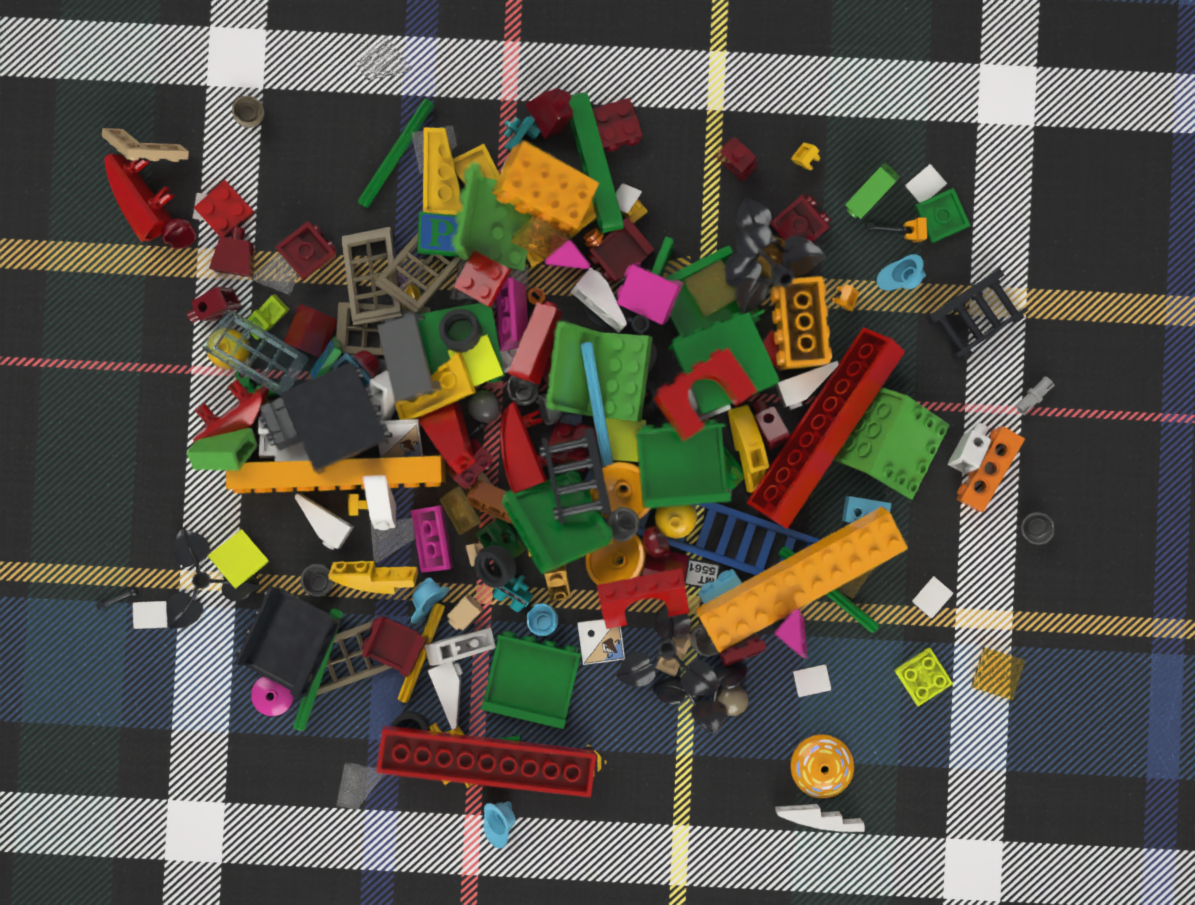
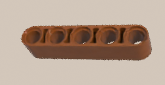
[465,480,514,525]

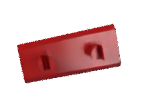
[104,154,175,242]
[193,378,269,443]
[500,402,555,494]

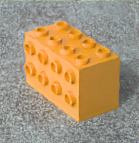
[491,141,599,234]
[770,276,832,370]

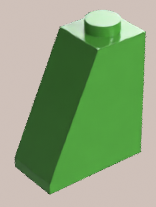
[846,163,900,219]
[187,428,258,471]

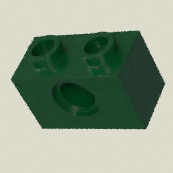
[475,518,526,569]

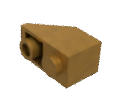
[756,235,785,283]
[544,564,571,602]

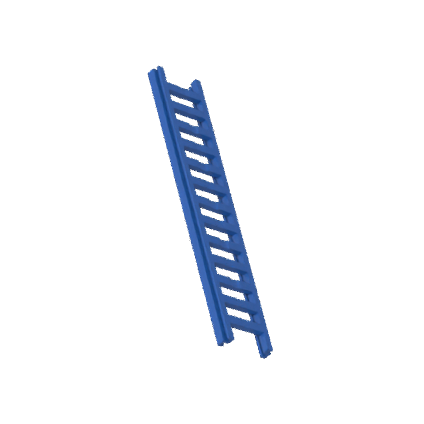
[574,463,820,575]

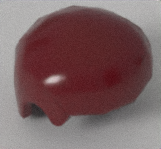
[161,218,196,249]
[642,526,670,558]

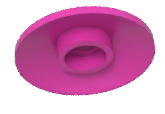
[251,676,294,716]

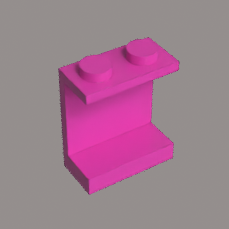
[616,262,683,324]

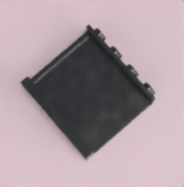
[280,362,390,475]
[235,586,342,697]

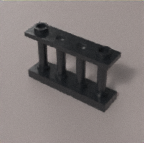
[926,269,1028,359]
[540,428,612,525]

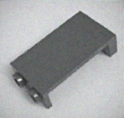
[377,312,442,401]

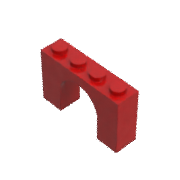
[654,348,757,442]
[597,568,690,629]

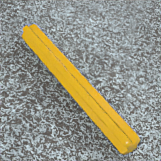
[398,603,445,703]

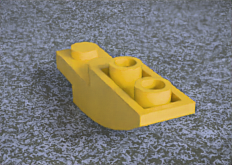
[727,405,769,493]
[328,561,418,594]

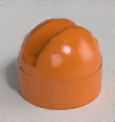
[527,287,545,305]

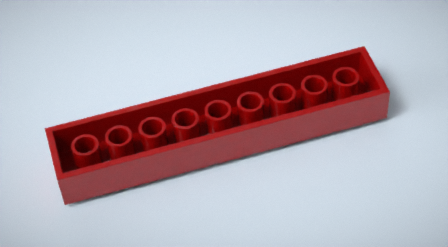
[746,327,905,529]
[376,725,596,797]

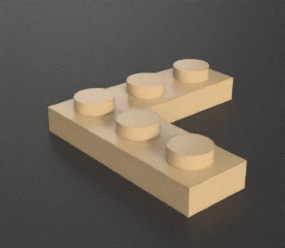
[102,128,189,162]

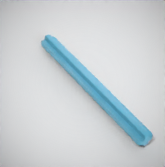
[581,342,613,467]

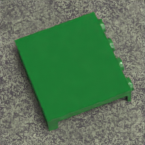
[665,245,765,338]
[418,303,505,386]
[668,312,780,417]
[636,420,731,508]
[501,471,613,574]
[481,630,581,729]

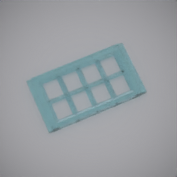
[202,310,309,396]

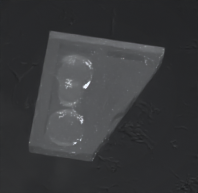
[354,36,412,81]

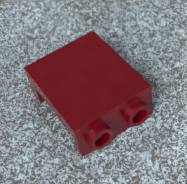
[588,217,655,284]
[361,615,429,677]

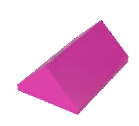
[545,240,591,269]
[496,278,528,351]
[411,505,454,573]
[775,610,808,658]

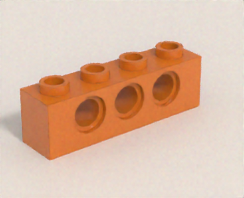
[956,426,1025,512]

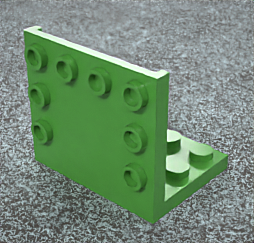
[452,162,534,271]
[546,322,653,422]
[833,387,949,500]

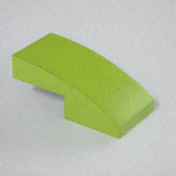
[243,294,290,340]

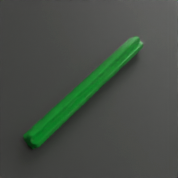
[358,99,434,208]
[778,546,879,633]
[293,609,343,731]

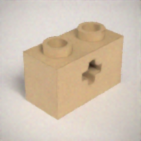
[447,594,484,631]

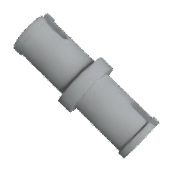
[1015,377,1054,415]

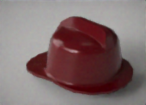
[350,350,380,379]

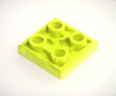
[448,335,504,386]
[605,418,646,462]
[208,529,269,589]
[894,648,953,706]

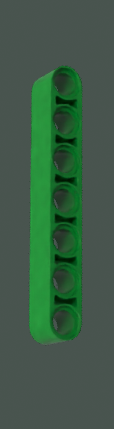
[569,92,623,233]

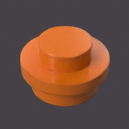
[584,228,604,248]

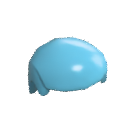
[527,603,558,636]

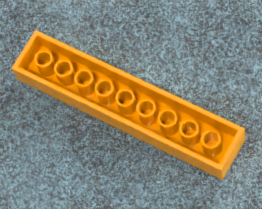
[226,456,446,493]
[695,506,908,652]

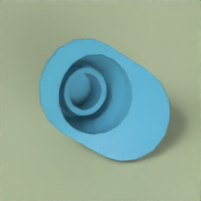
[877,254,926,291]
[411,578,449,624]
[484,801,516,849]

